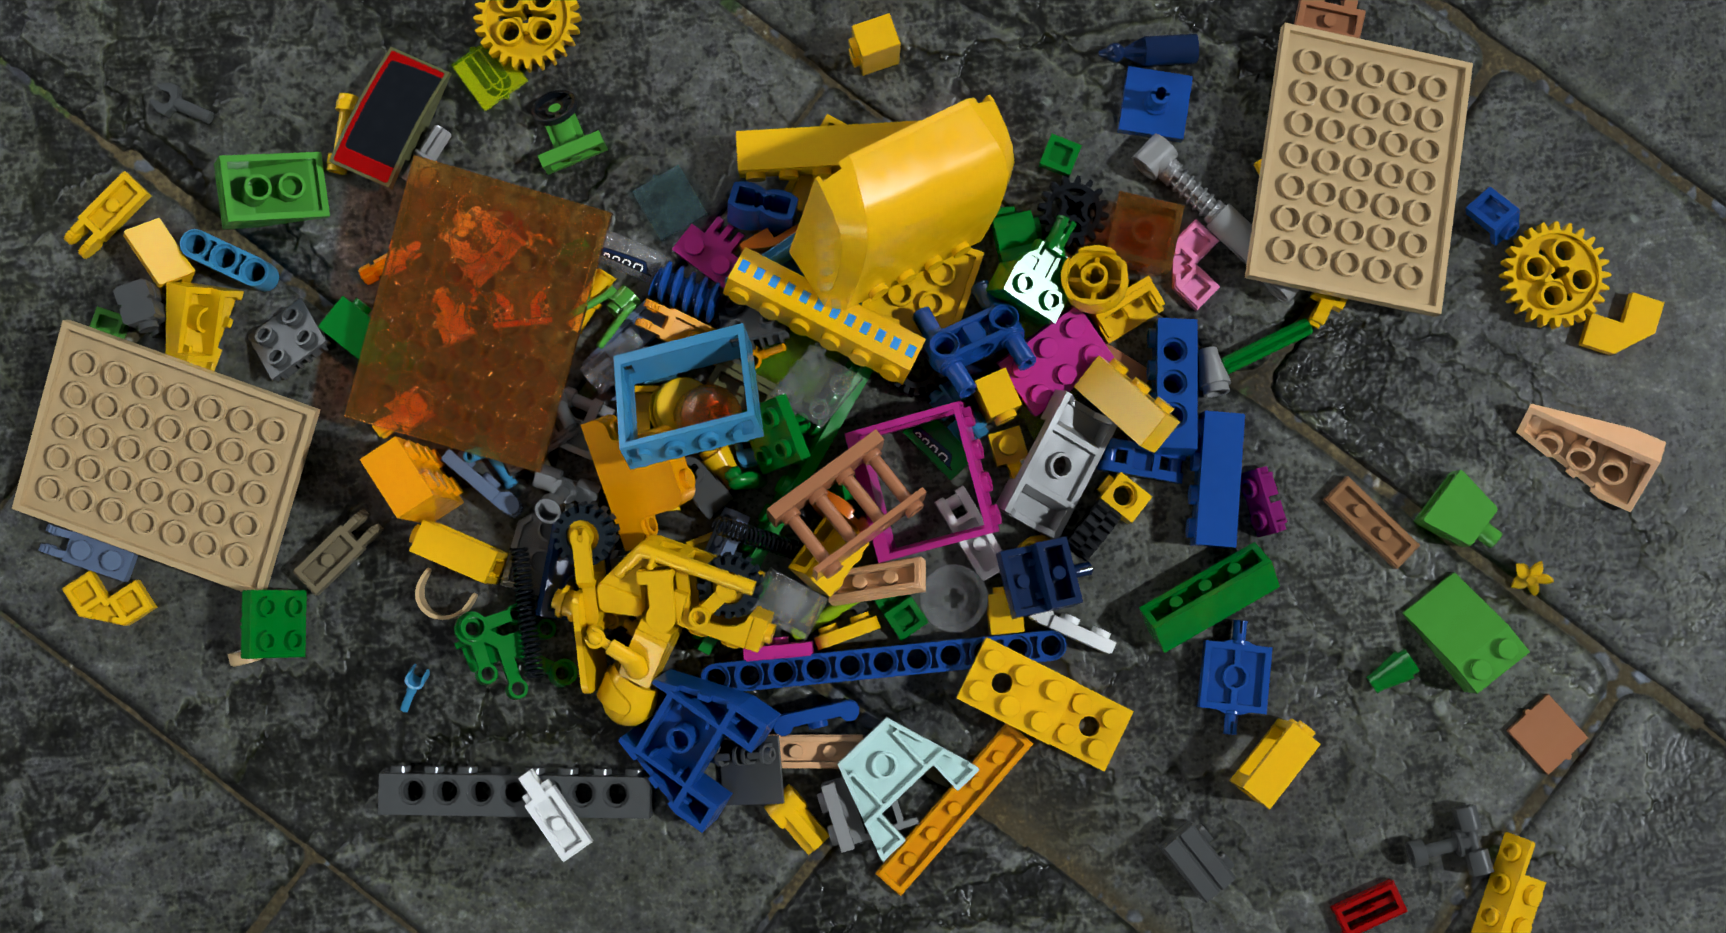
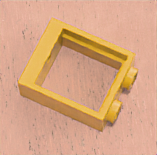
[409,520,509,584]
[1229,718,1321,809]

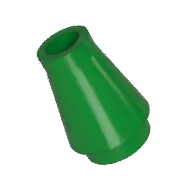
[1366,649,1420,694]

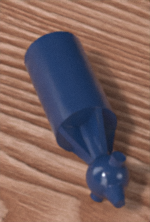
[1098,34,1199,66]

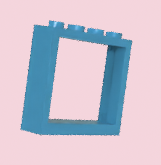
[613,323,764,470]

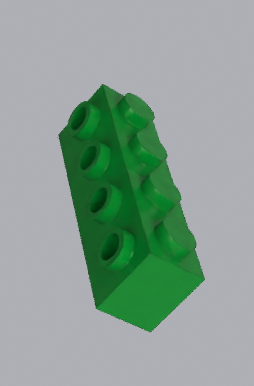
[1139,542,1280,653]

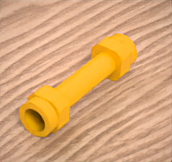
[327,93,359,175]

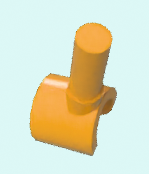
[753,343,786,369]

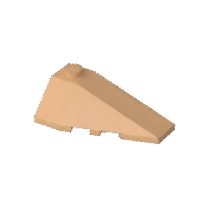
[1516,404,1666,512]

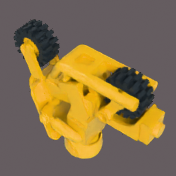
[551,501,776,726]

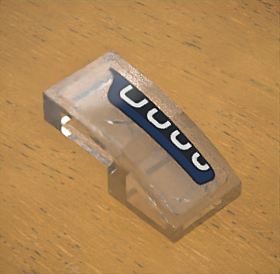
[590,229,668,285]

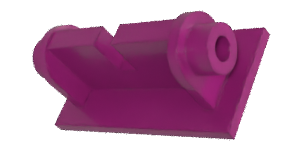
[1241,466,1288,538]

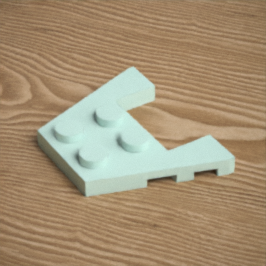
[837,717,980,862]

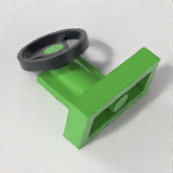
[532,90,608,175]

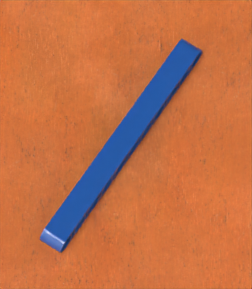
[701,630,1067,691]

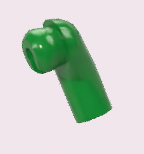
[724,466,767,490]

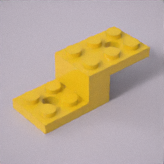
[956,637,1134,772]

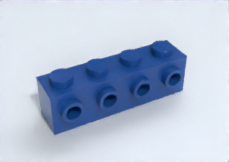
[1185,411,1245,549]

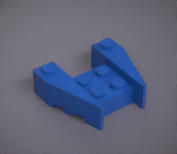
[618,669,781,833]

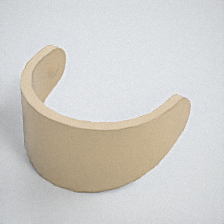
[415,567,478,620]

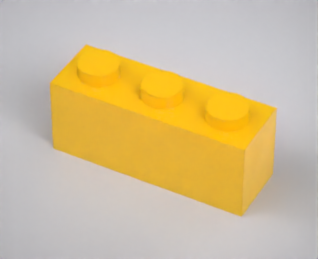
[1074,356,1180,453]

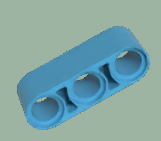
[180,229,279,292]

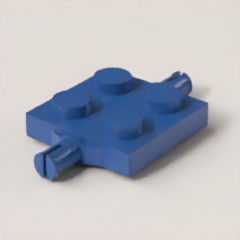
[1197,620,1273,735]

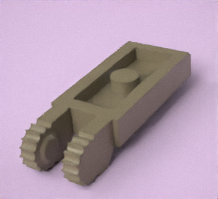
[293,509,384,596]

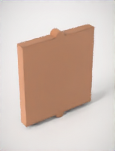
[1506,694,1588,775]

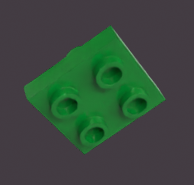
[738,393,811,474]
[240,590,307,659]

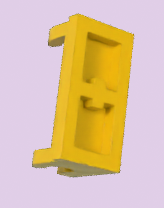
[1088,275,1165,344]

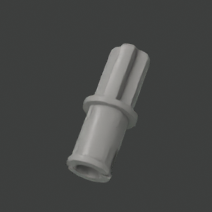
[401,125,451,189]

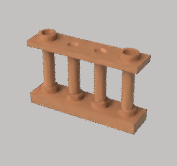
[767,429,927,581]

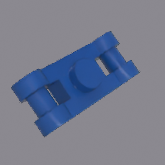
[1097,438,1186,484]
[773,699,859,736]

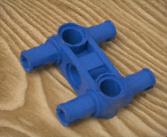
[912,280,1036,399]

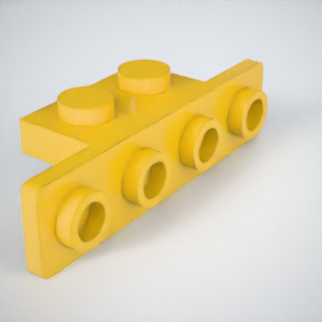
[1471,832,1546,933]

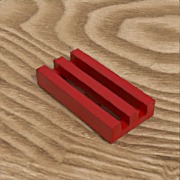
[1330,879,1408,933]

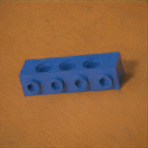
[1146,318,1198,456]

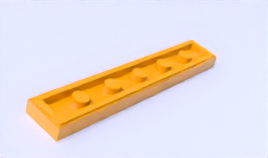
[875,723,1033,896]

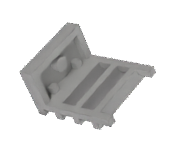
[817,776,919,853]

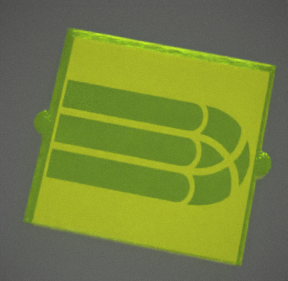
[451,44,528,111]

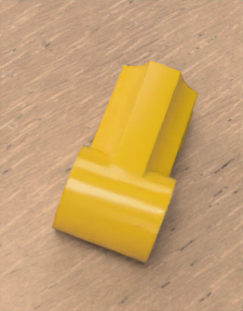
[764,784,830,855]

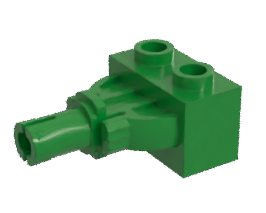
[985,215,1077,324]

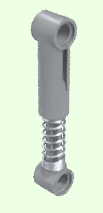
[1131,133,1300,303]

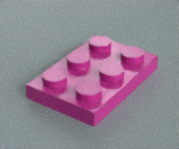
[996,305,1115,417]

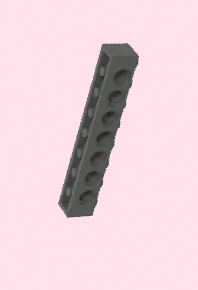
[378,765,654,819]

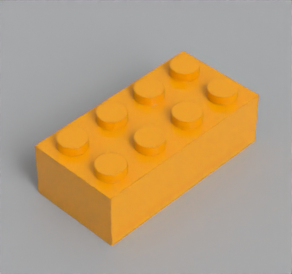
[360,436,464,523]

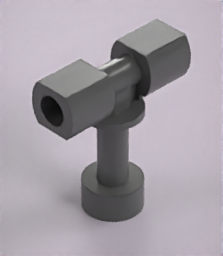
[532,463,603,524]
[1405,804,1494,877]

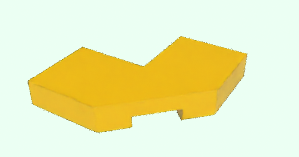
[1578,292,1665,356]
[62,571,158,626]

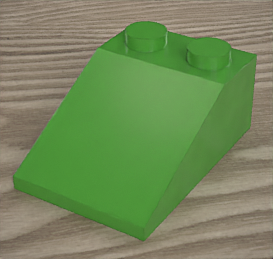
[214,152,330,230]
[1402,572,1530,694]

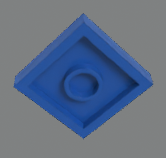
[1117,66,1193,143]

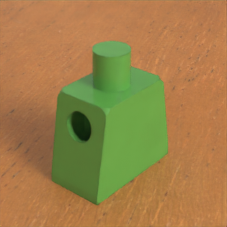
[1413,470,1502,548]

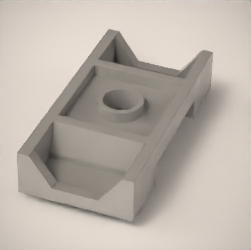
[996,389,1117,539]

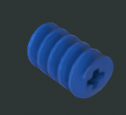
[648,261,722,324]

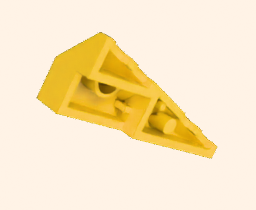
[165,282,244,371]

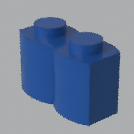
[727,181,798,237]

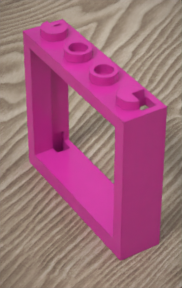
[844,401,1002,563]

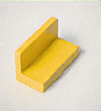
[123,218,195,287]

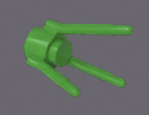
[556,285,641,349]

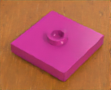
[743,636,814,662]

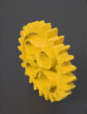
[473,0,582,73]
[1499,221,1611,329]

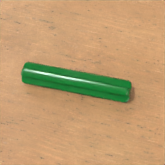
[1221,318,1313,374]

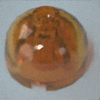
[673,384,742,452]

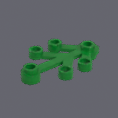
[454,604,578,700]

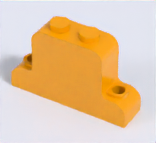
[580,414,696,551]

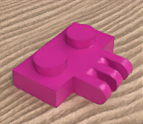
[672,216,745,290]

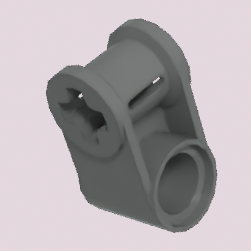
[685,457,735,520]

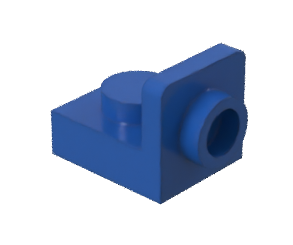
[1466,187,1520,246]

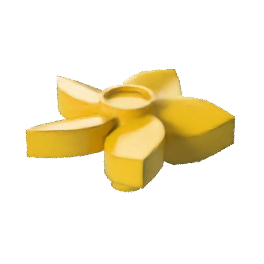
[1511,561,1554,596]

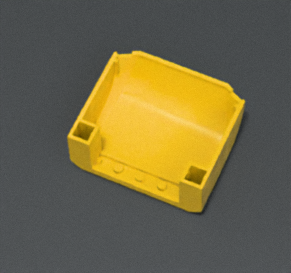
[789,95,1014,310]

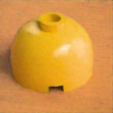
[1061,245,1129,314]

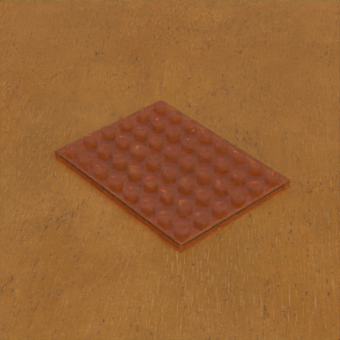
[344,155,613,473]

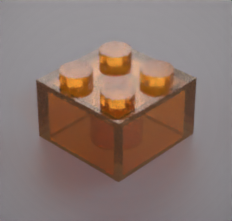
[1104,191,1185,277]

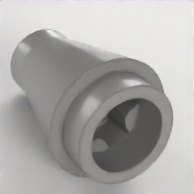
[1198,346,1232,398]

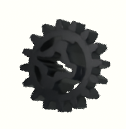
[1037,175,1109,248]

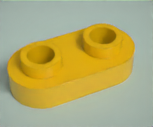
[814,611,881,650]

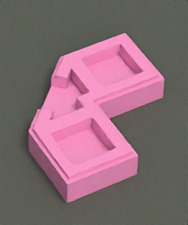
[1171,219,1220,312]

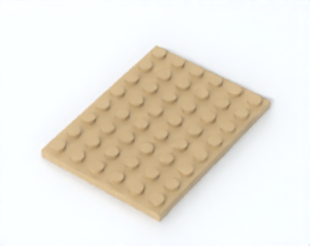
[1245,22,1473,317]
[12,320,321,592]

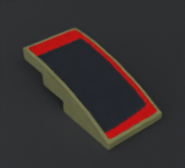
[329,47,451,190]

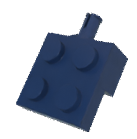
[996,537,1093,620]

